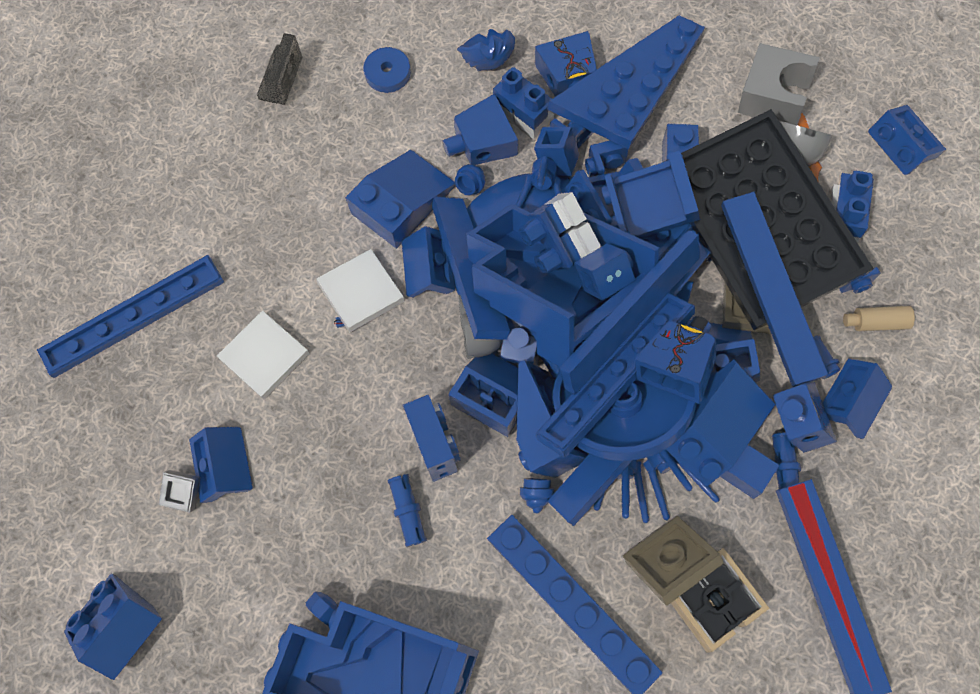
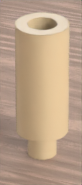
[843,306,915,331]

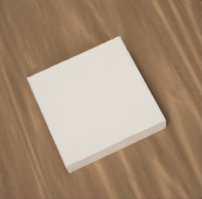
[316,249,404,333]
[217,310,310,400]

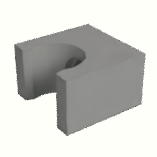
[738,43,820,125]

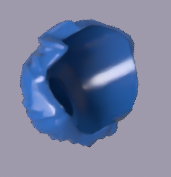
[457,29,515,71]

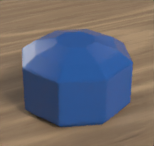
[305,592,338,626]

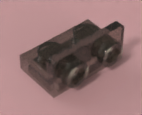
[257,33,303,105]

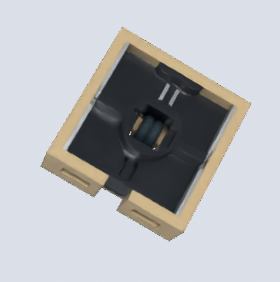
[671,548,770,653]

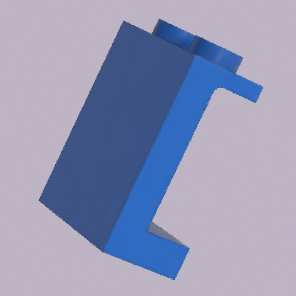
[601,150,700,238]
[565,158,644,225]

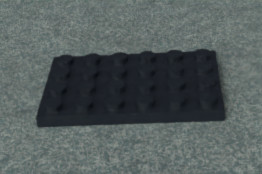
[664,109,874,331]

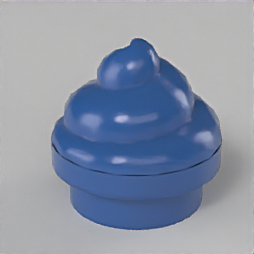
[455,164,486,196]
[520,478,554,514]

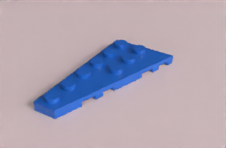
[547,15,705,149]

